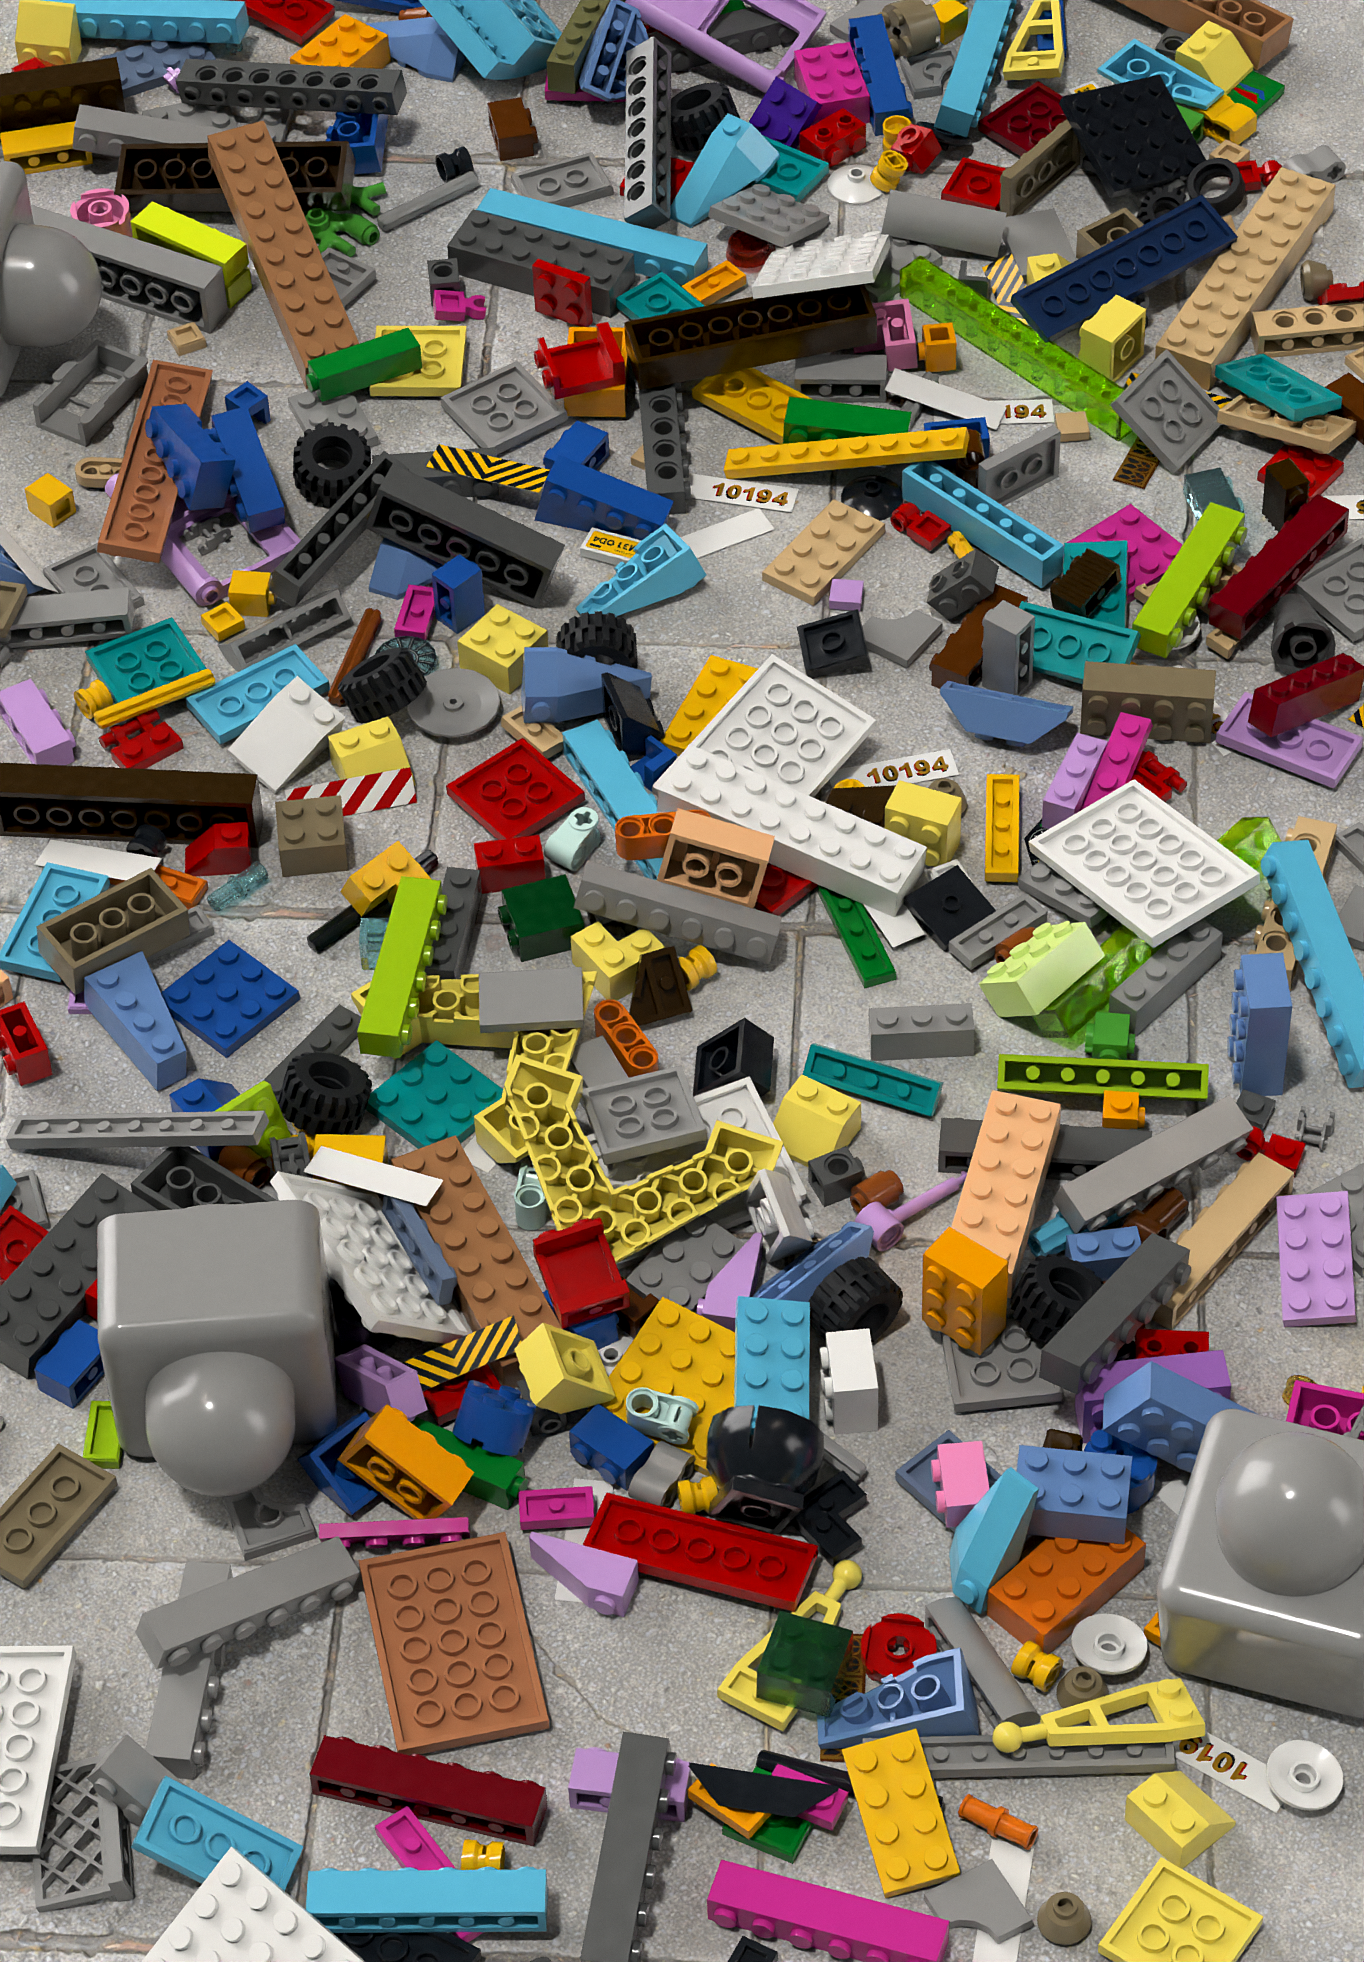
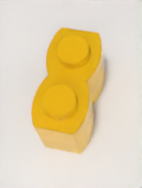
[1190,94,1257,145]

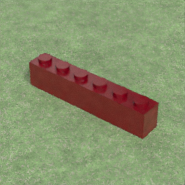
[1208,494,1349,640]
[309,1735,548,1847]

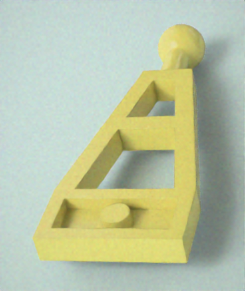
[1003,0,1065,81]
[717,1560,862,1731]
[992,1678,1205,1753]

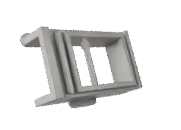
[33,339,148,447]

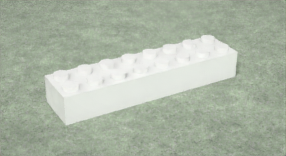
[657,744,927,917]

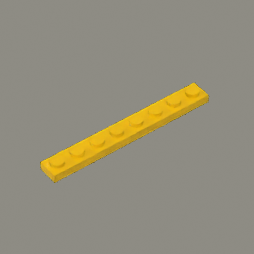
[723,427,969,479]

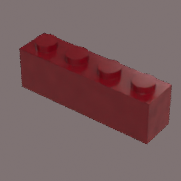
[1248,653,1364,737]

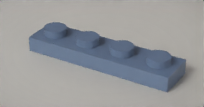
[382,1195,457,1306]

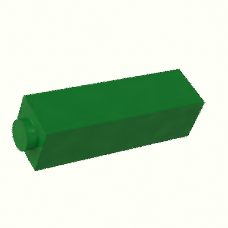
[305,328,422,402]
[411,1417,528,1510]

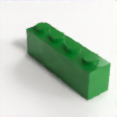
[783,397,912,444]

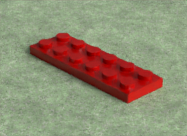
[583,1492,818,1612]

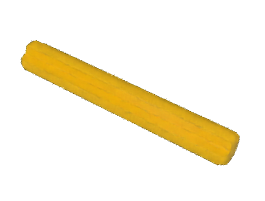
[94,669,215,729]

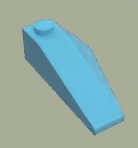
[1097,39,1224,110]
[670,114,780,228]
[575,523,707,617]
[949,1467,1039,1614]

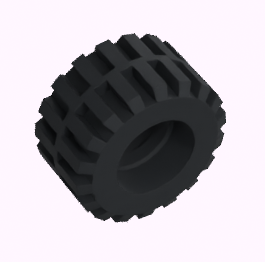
[671,82,740,152]
[293,422,371,508]
[556,611,638,669]
[338,647,427,724]
[278,1051,372,1135]
[1010,1254,1104,1344]
[808,1257,903,1342]

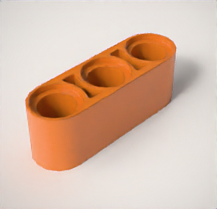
[615,810,710,860]
[594,999,659,1078]

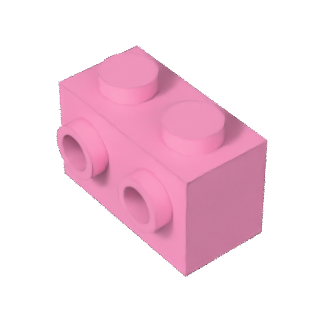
[931,1441,990,1528]

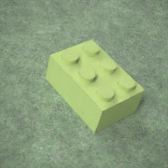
[978,921,1105,1017]

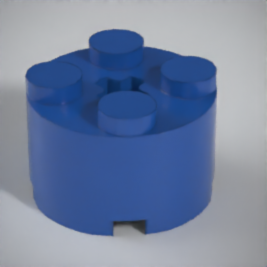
[452,1380,536,1456]
[1084,1429,1157,1514]

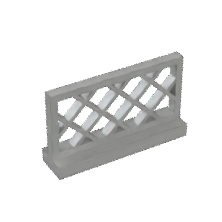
[33,1745,134,1913]

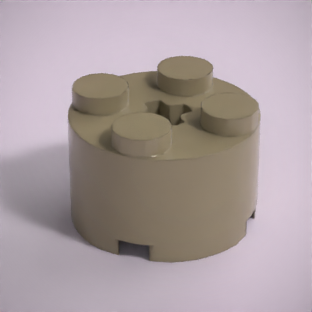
[877,0,941,58]

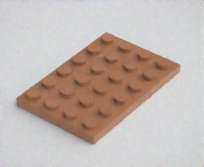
[358,1532,549,1755]

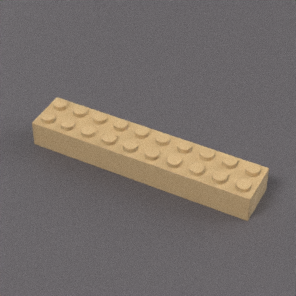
[1155,167,1336,391]

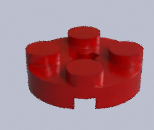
[860,1613,937,1683]

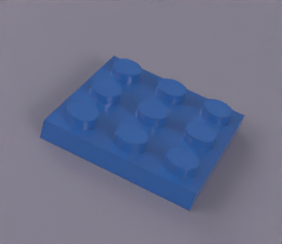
[161,940,300,1058]

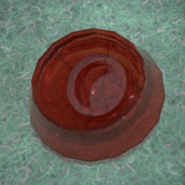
[726,230,776,269]

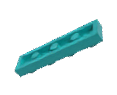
[802,1043,944,1116]

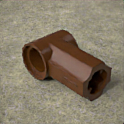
[955,429,985,489]
[1122,1187,1189,1244]

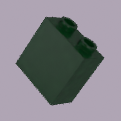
[498,874,585,962]

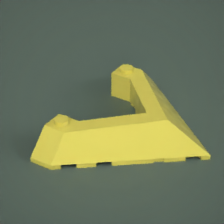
[351,971,597,1163]
[504,1054,784,1264]

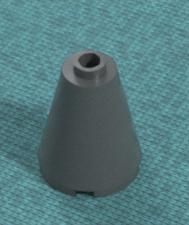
[1271,593,1336,674]

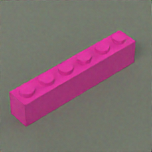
[707,1859,950,1962]

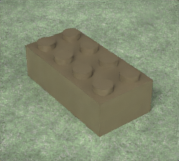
[1080,661,1216,743]
[36,868,190,995]

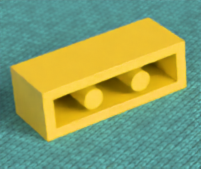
[0,121,93,174]

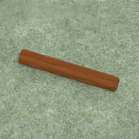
[328,608,382,706]

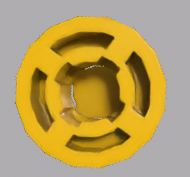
[882,115,911,151]
[870,150,908,192]
[678,945,718,991]
[677,1476,718,1515]
[1011,1640,1064,1692]
[461,1839,505,1870]

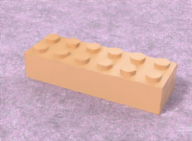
[951,1090,1061,1298]

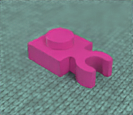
[433,290,486,321]

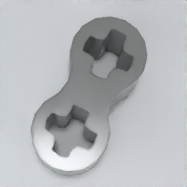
[1283,145,1346,183]
[628,1440,696,1508]

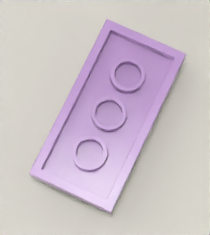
[1216,692,1363,788]
[1276,1191,1356,1327]

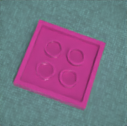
[1063,504,1182,604]

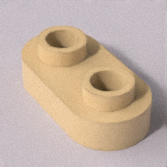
[75,457,123,488]

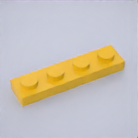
[985,774,1020,882]

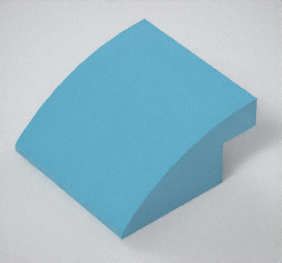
[419,0,562,80]

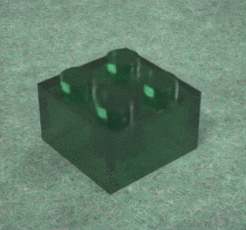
[756,1611,853,1718]

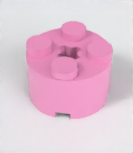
[70,188,133,237]

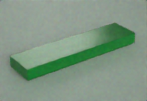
[818,885,896,989]

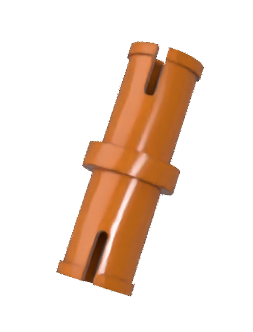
[958,1794,1039,1850]

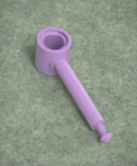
[855,1171,967,1251]

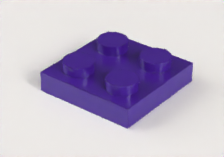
[749,76,823,149]

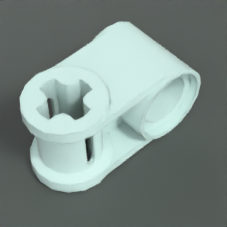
[544,807,601,871]
[514,1163,549,1230]
[626,1387,699,1444]

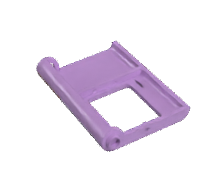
[625,0,827,94]
[105,473,301,606]

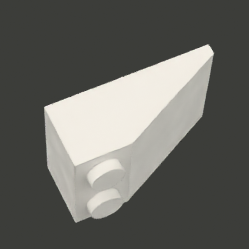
[227,676,345,794]
[743,1169,814,1263]

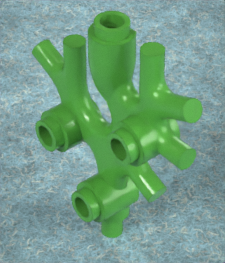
[303,182,386,257]

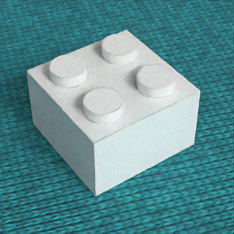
[819,1328,878,1435]

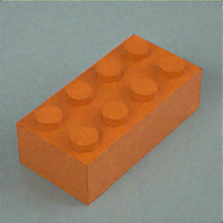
[987,1528,1146,1655]

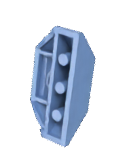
[579,0,649,102]
[369,538,443,600]
[940,681,1074,747]
[753,1221,874,1302]

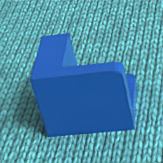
[225,381,271,424]
[630,735,677,792]

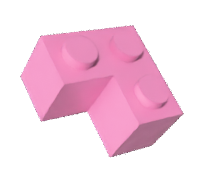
[853,298,918,371]

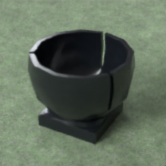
[706,1405,824,1534]

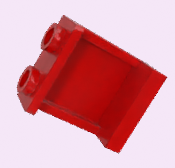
[534,322,626,400]
[533,1218,630,1329]

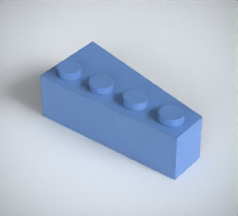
[84,951,186,1091]

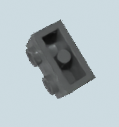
[927,548,999,621]

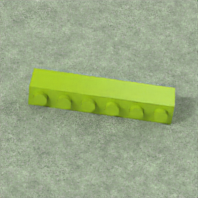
[1132,502,1248,658]
[357,876,448,1058]
[997,1054,1209,1102]

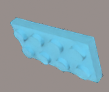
[186,644,330,745]
[0,862,110,982]
[734,1296,810,1435]
[131,1776,304,1891]

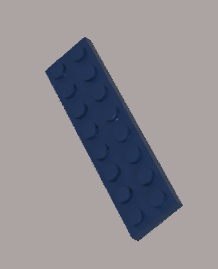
[1010,195,1238,345]

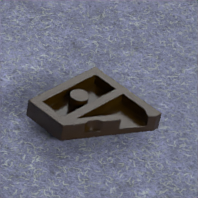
[826,785,896,828]
[629,946,692,1026]

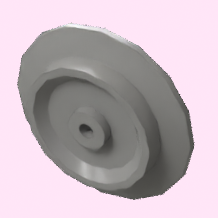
[407,668,500,738]

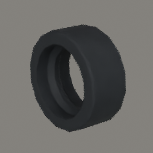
[1187,158,1245,216]

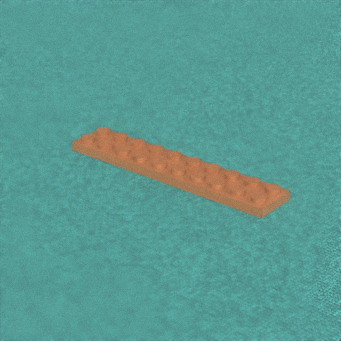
[97,359,213,563]

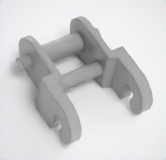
[183,517,231,555]
[1294,1106,1335,1150]

